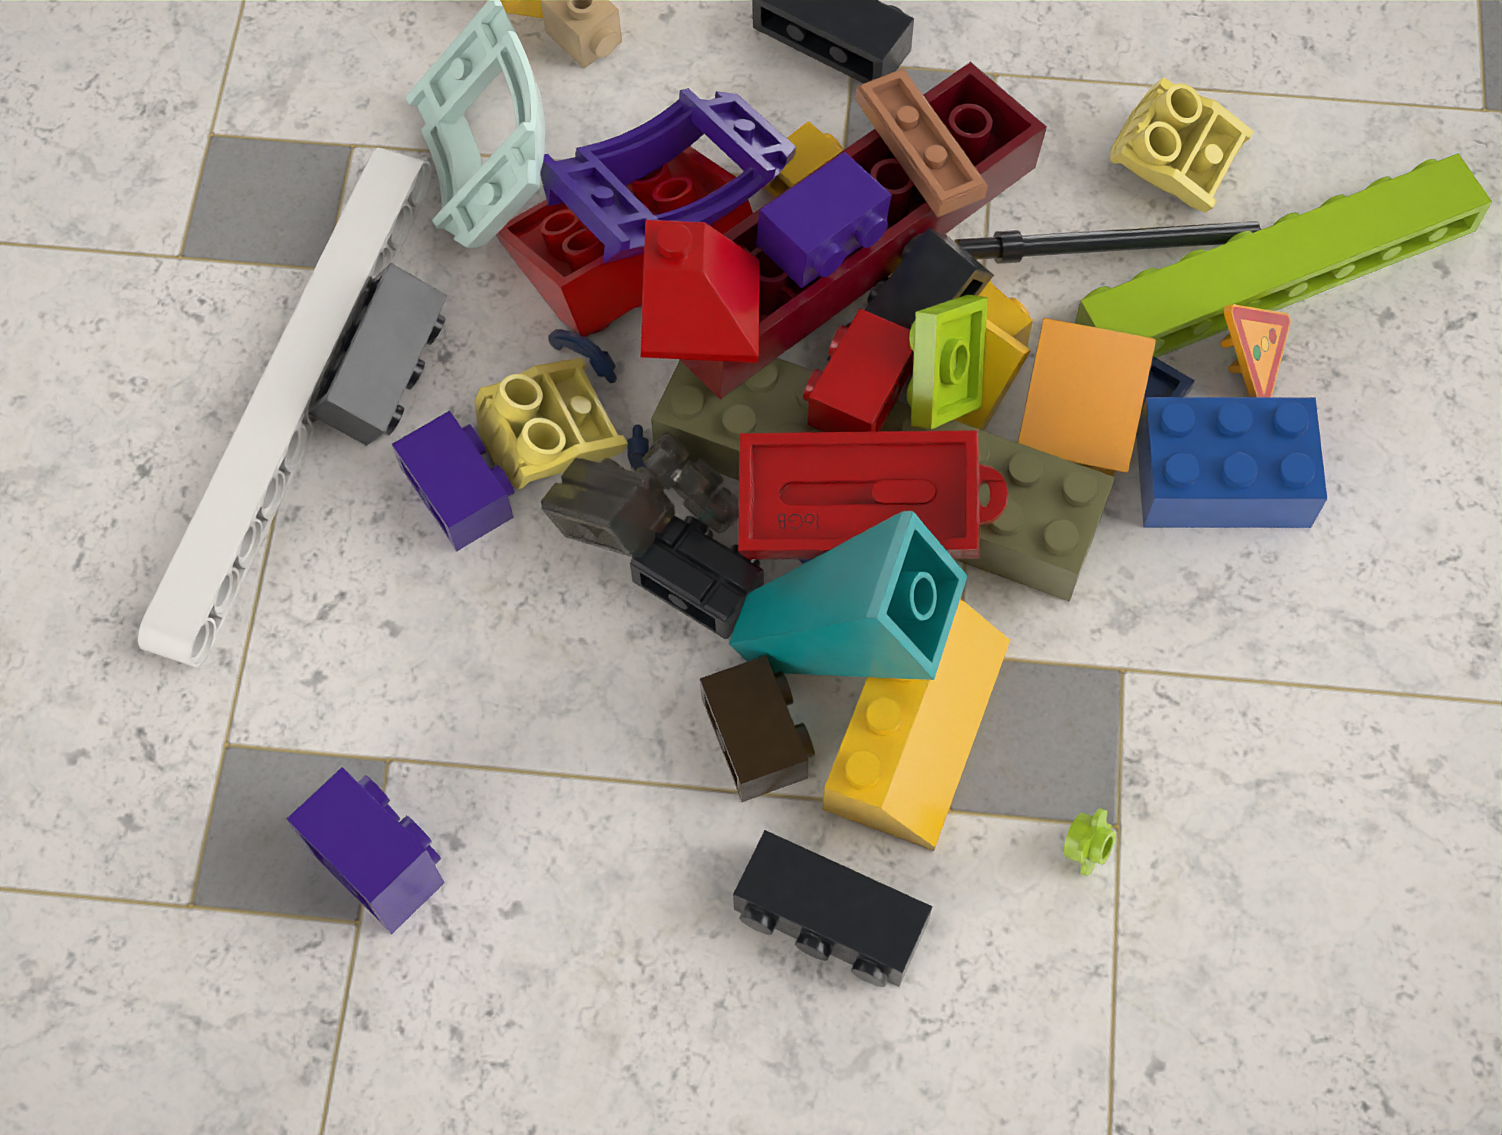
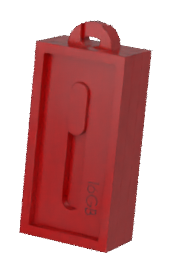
[738,430,1009,560]

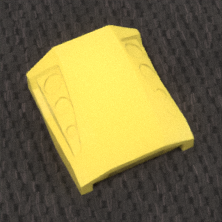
[1110,77,1254,213]
[474,357,628,489]

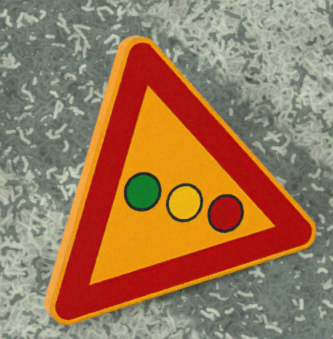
[1220,304,1291,397]

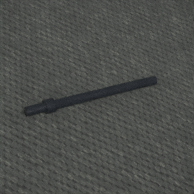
[954,221,1261,264]

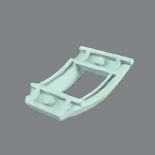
[406,0,546,248]

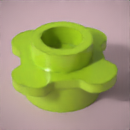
[1064,808,1116,876]

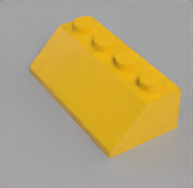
[823,598,1010,851]

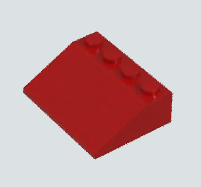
[496,146,753,337]

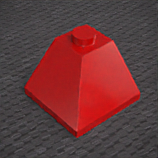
[640,220,760,363]

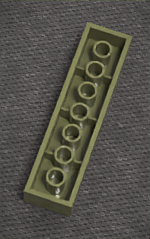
[651,358,1115,602]

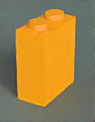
[1017,318,1156,477]

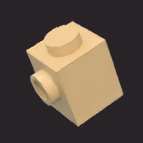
[541,0,622,68]

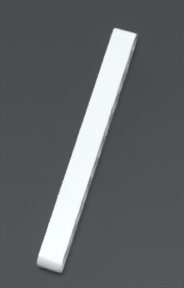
[138,147,432,667]

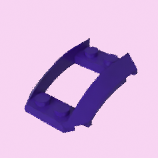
[540,88,796,264]

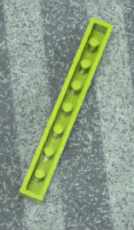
[1075,153,1492,358]

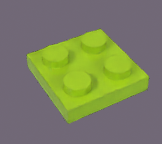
[907,295,988,429]

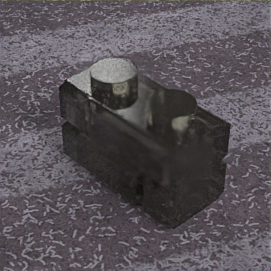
[540,458,676,558]

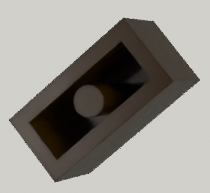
[700,655,815,802]

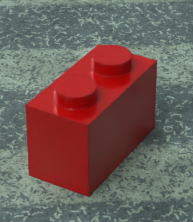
[803,308,914,432]

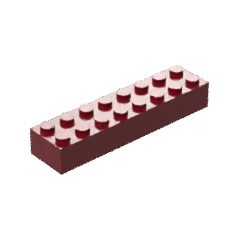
[679,62,1047,400]

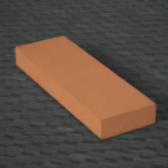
[855,68,988,218]

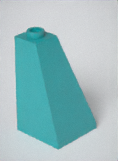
[729,511,968,680]

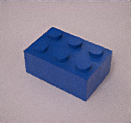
[1136,397,1327,528]

